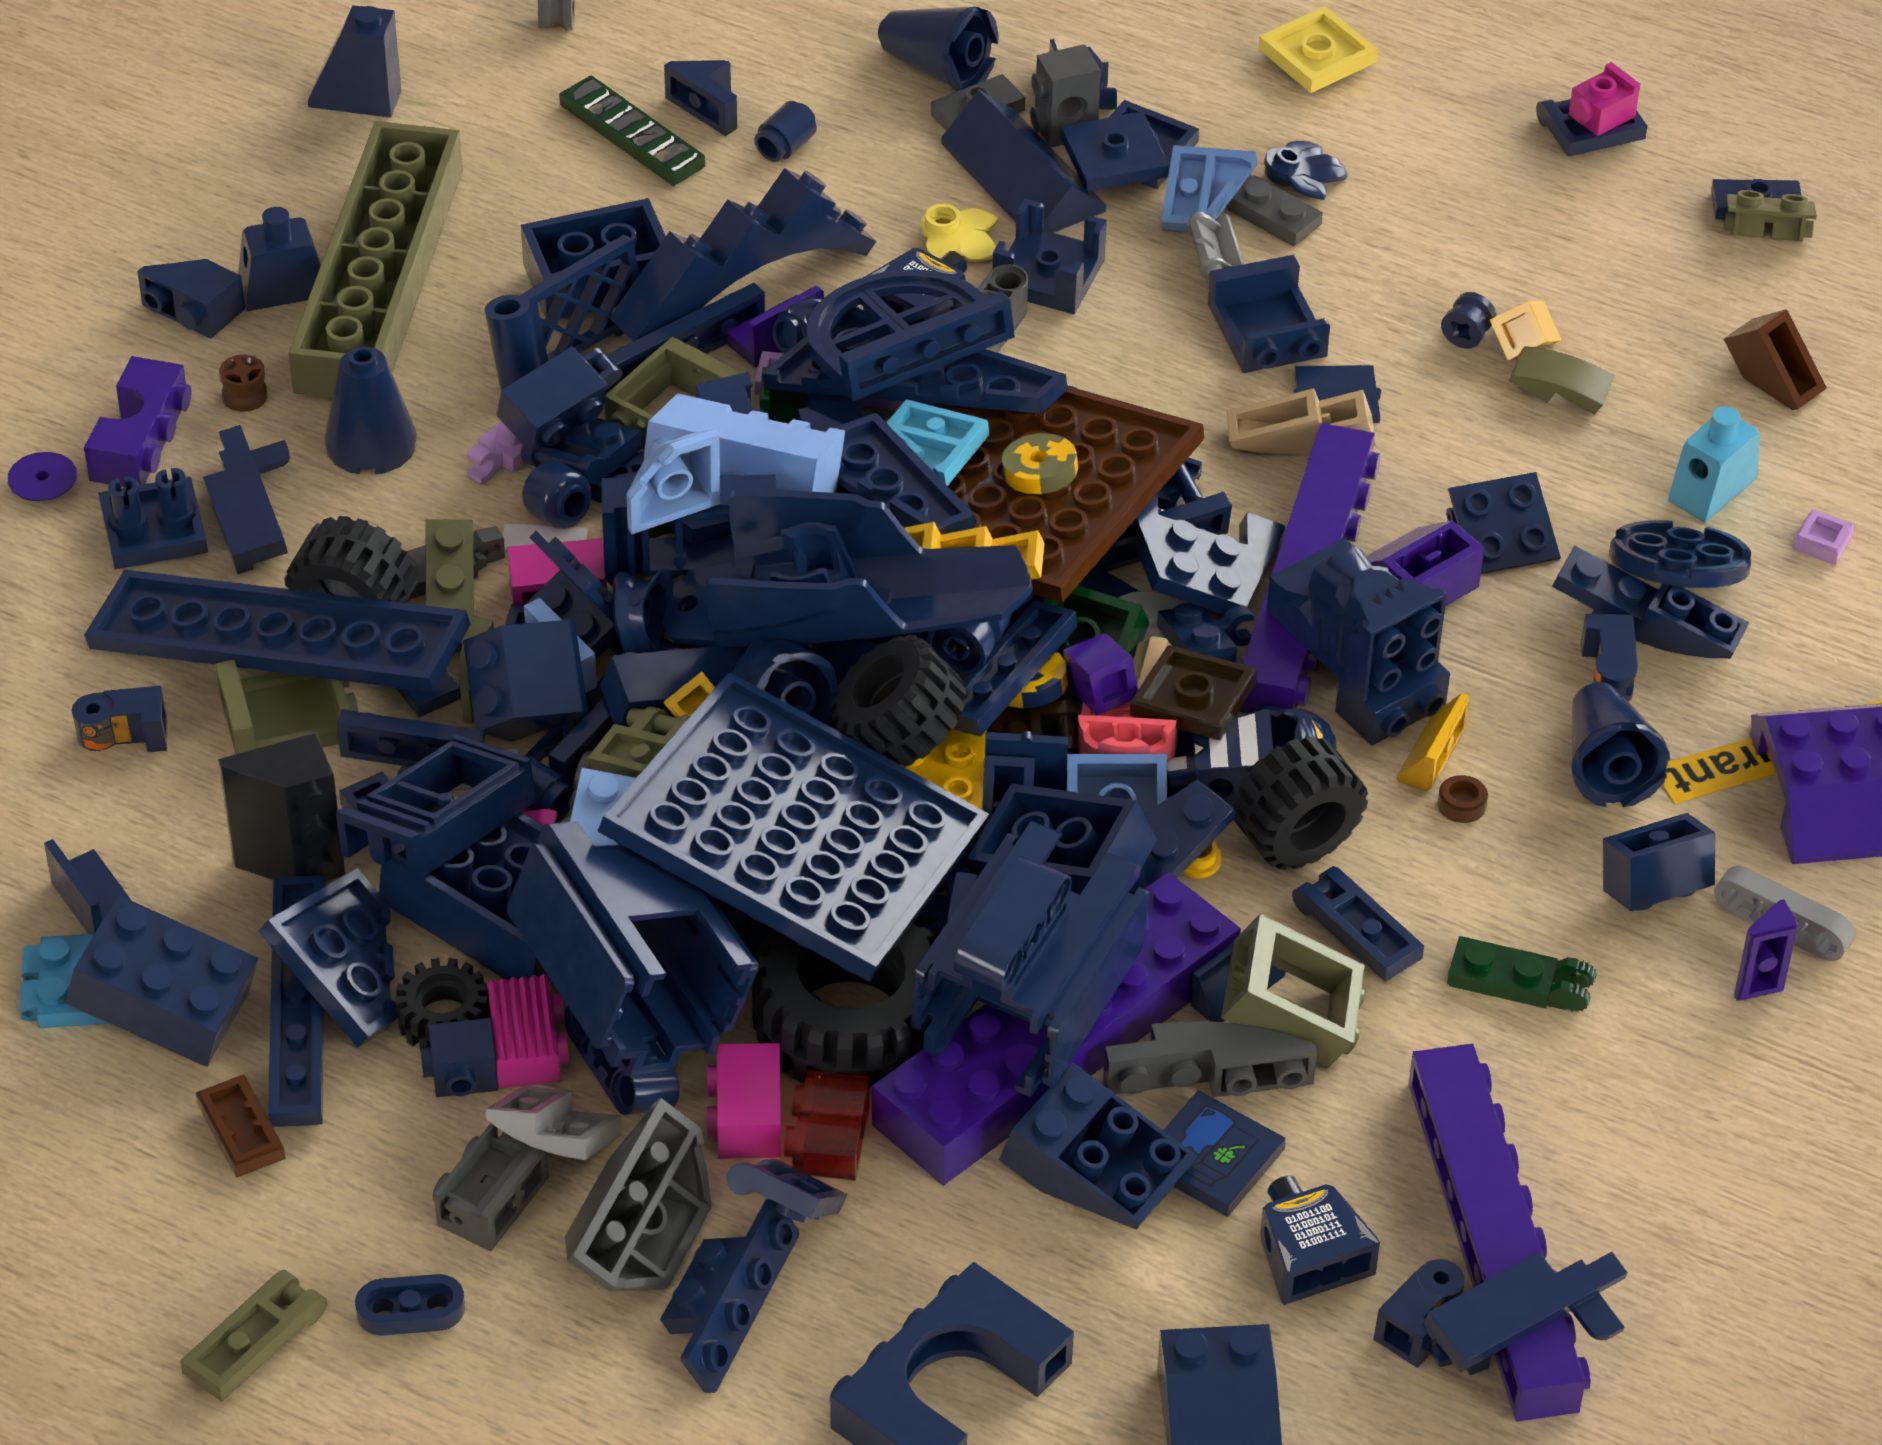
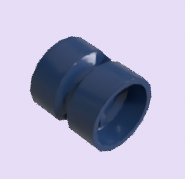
[926,614,1011,675]

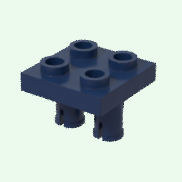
[98,468,208,569]

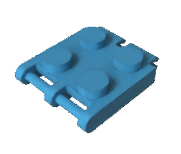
[19,934,110,1028]

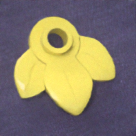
[921,203,998,263]

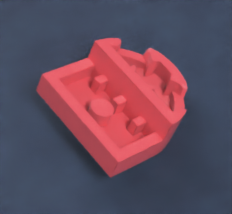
[1078,702,1179,762]

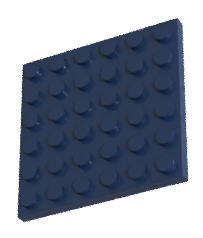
[597,672,989,982]

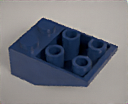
[999,1062,1198,1230]

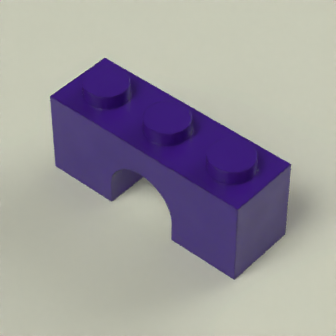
[84,356,192,487]

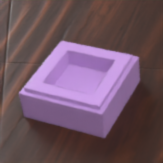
[1792,509,1855,565]

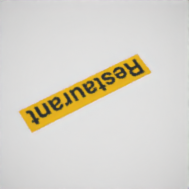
[1662,699,1882,805]

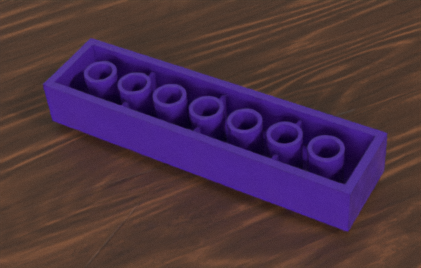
[872,872,1241,1186]

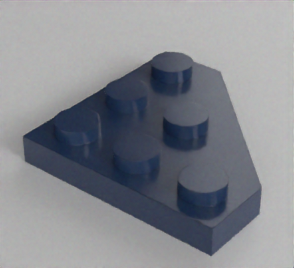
[258,868,398,1048]

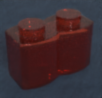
[784,1070,871,1180]

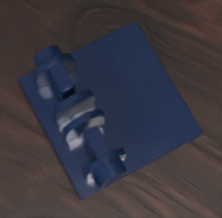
[1446,472,1561,574]

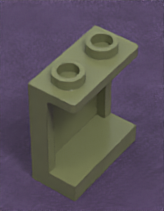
[216,660,359,755]

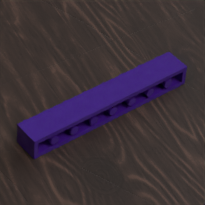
[1239,423,1380,714]
[1408,1043,1591,1422]

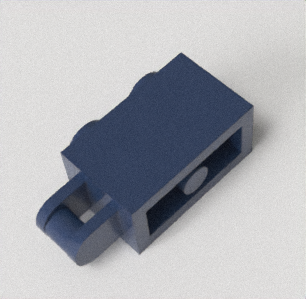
[496,346,622,454]

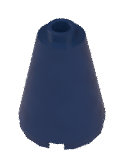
[878,6,999,90]
[325,346,417,474]
[1572,682,1670,807]

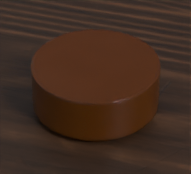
[1437,775,1488,823]

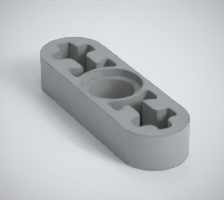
[1714,866,1856,961]

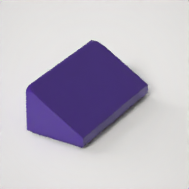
[1734,899,1798,1001]

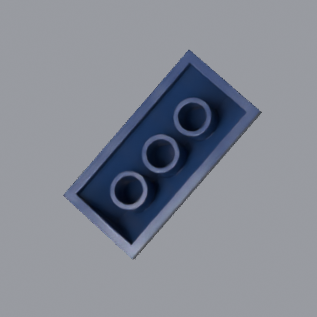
[941,90,1106,233]

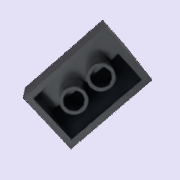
[218,733,345,882]

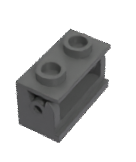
[433,1123,549,1251]

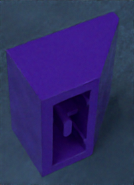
[1366,520,1484,606]

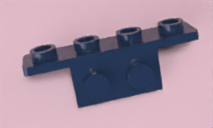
[660,1199,799,1393]

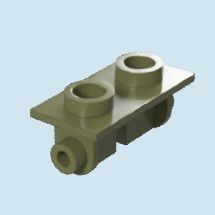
[1724,190,1817,241]

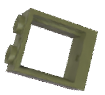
[604,336,743,449]
[1221,914,1366,1069]

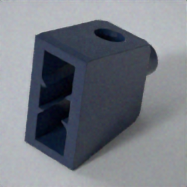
[238,207,321,311]

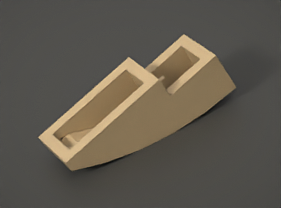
[1226,388,1376,455]

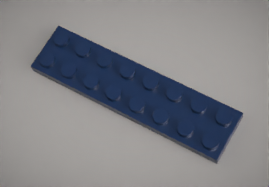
[84,570,471,692]

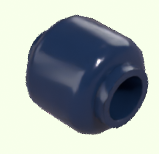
[522,461,591,529]

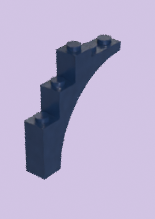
[609,168,877,341]

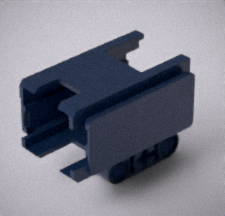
[507,821,758,1115]
[911,821,1149,1097]

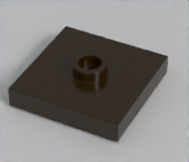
[1130,645,1258,741]

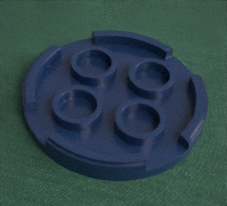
[1609,520,1751,588]

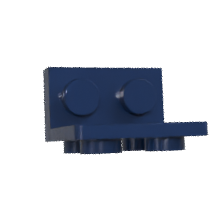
[526,531,618,659]

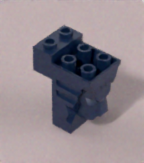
[1266,538,1450,746]

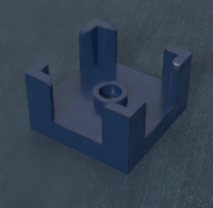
[992,198,1107,314]

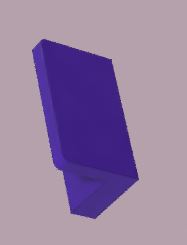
[727,286,824,368]

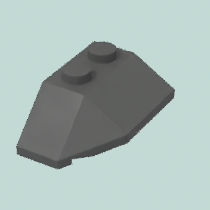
[565,1098,712,1291]

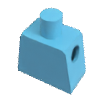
[1668,406,1760,523]

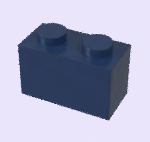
[1603,813,1715,911]

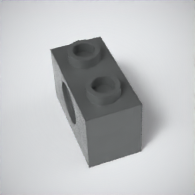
[1030,44,1101,148]

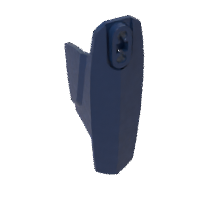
[662,490,1033,647]

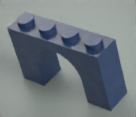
[829,1262,1074,1445]

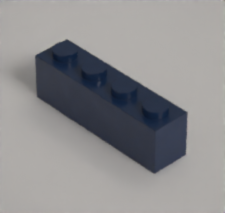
[600,646,748,727]

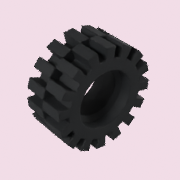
[395,958,490,1051]

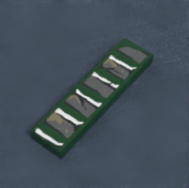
[559,75,705,186]

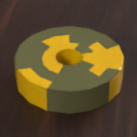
[1001,433,1078,494]

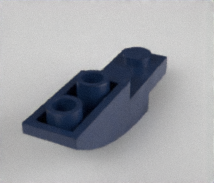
[1552,545,1749,659]

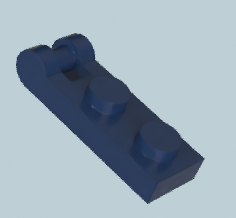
[1292,866,1424,982]

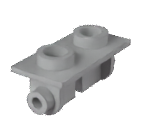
[1187,212,1244,288]

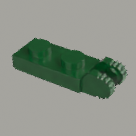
[1447,936,1597,1012]

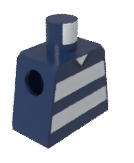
[1167,709,1277,806]

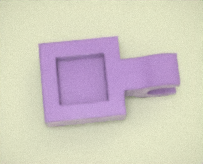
[467,421,525,484]

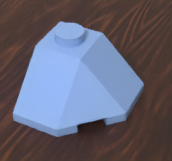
[627,429,720,534]

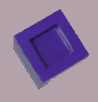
[1063,634,1138,715]

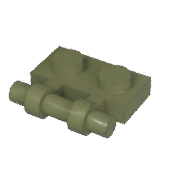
[588,707,690,778]

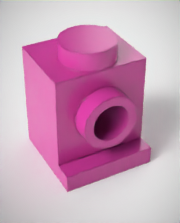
[1569,62,1640,137]

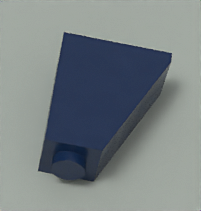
[308,5,402,118]

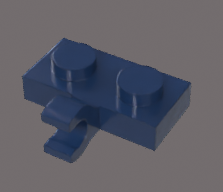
[1157,603,1254,663]

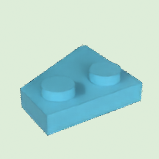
[887,399,989,486]

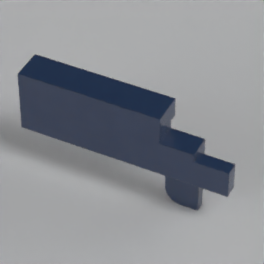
[203,425,290,574]
[1423,1252,1628,1372]

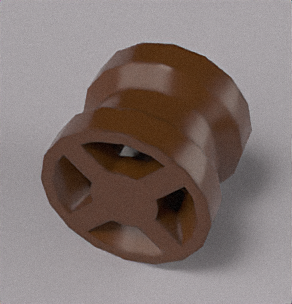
[219,354,268,412]

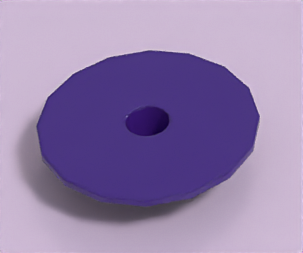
[8,452,77,501]

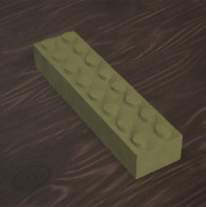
[288,121,463,398]

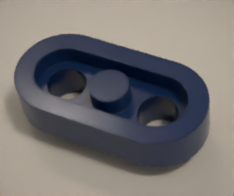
[355,1274,465,1335]

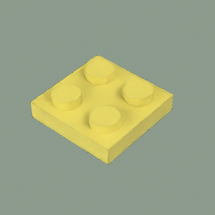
[1258,6,1378,93]

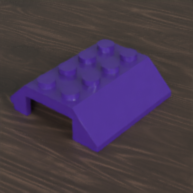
[1750,703,1882,864]

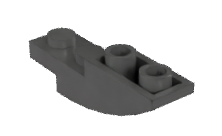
[1103,1021,1317,1098]

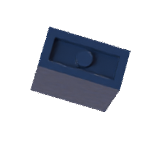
[1208,255,1330,373]

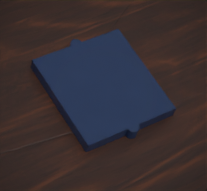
[1293,365,1381,423]
[985,731,1068,791]

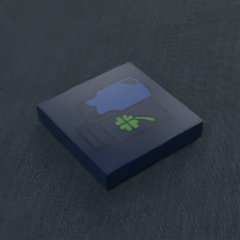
[1164,1090,1286,1217]

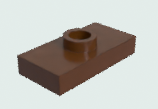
[196,1074,286,1178]

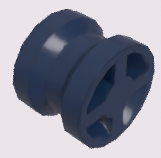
[1441,292,1496,349]

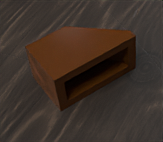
[1724,309,1827,410]

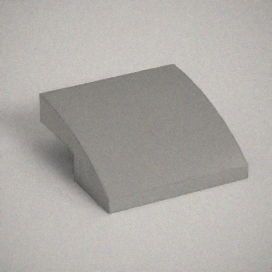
[486,1086,621,1160]

